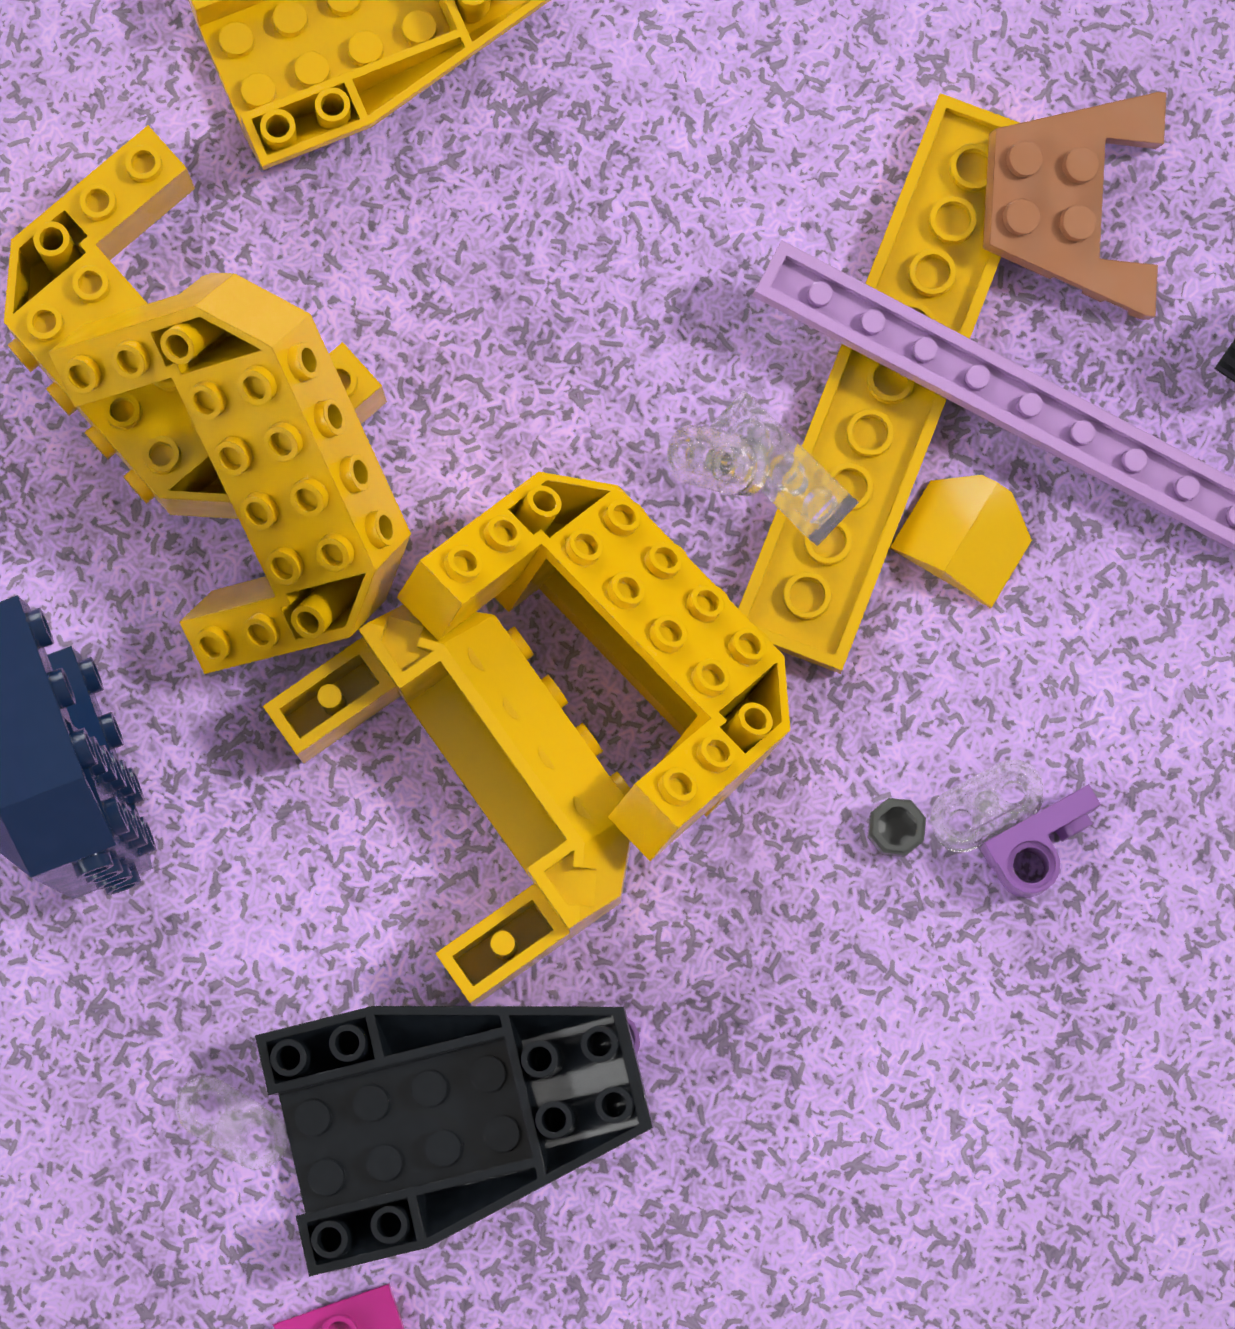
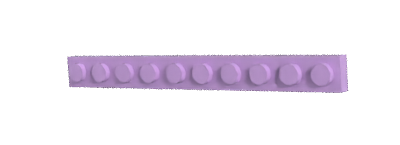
[752,240,1235,551]

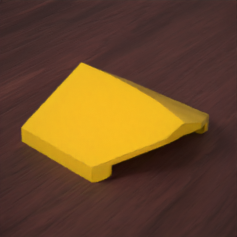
[890,475,1032,608]

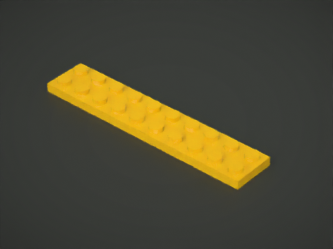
[738,93,1019,674]

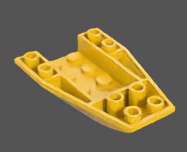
[188,0,551,170]

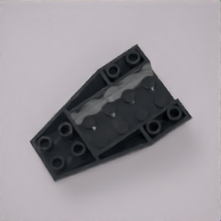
[255,1006,654,1277]

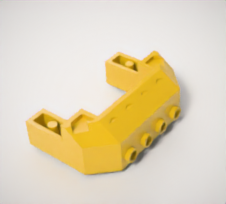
[4,125,387,519]
[48,273,411,674]
[397,472,790,861]
[263,605,631,1006]

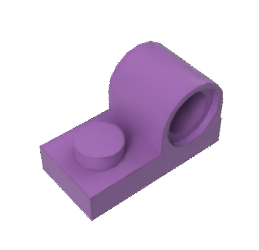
[979,784,1101,898]

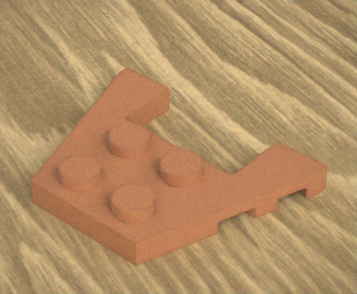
[983,92,1167,320]

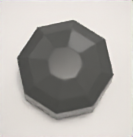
[867,798,926,857]

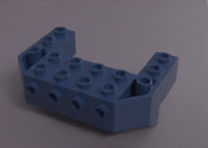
[0,595,156,899]

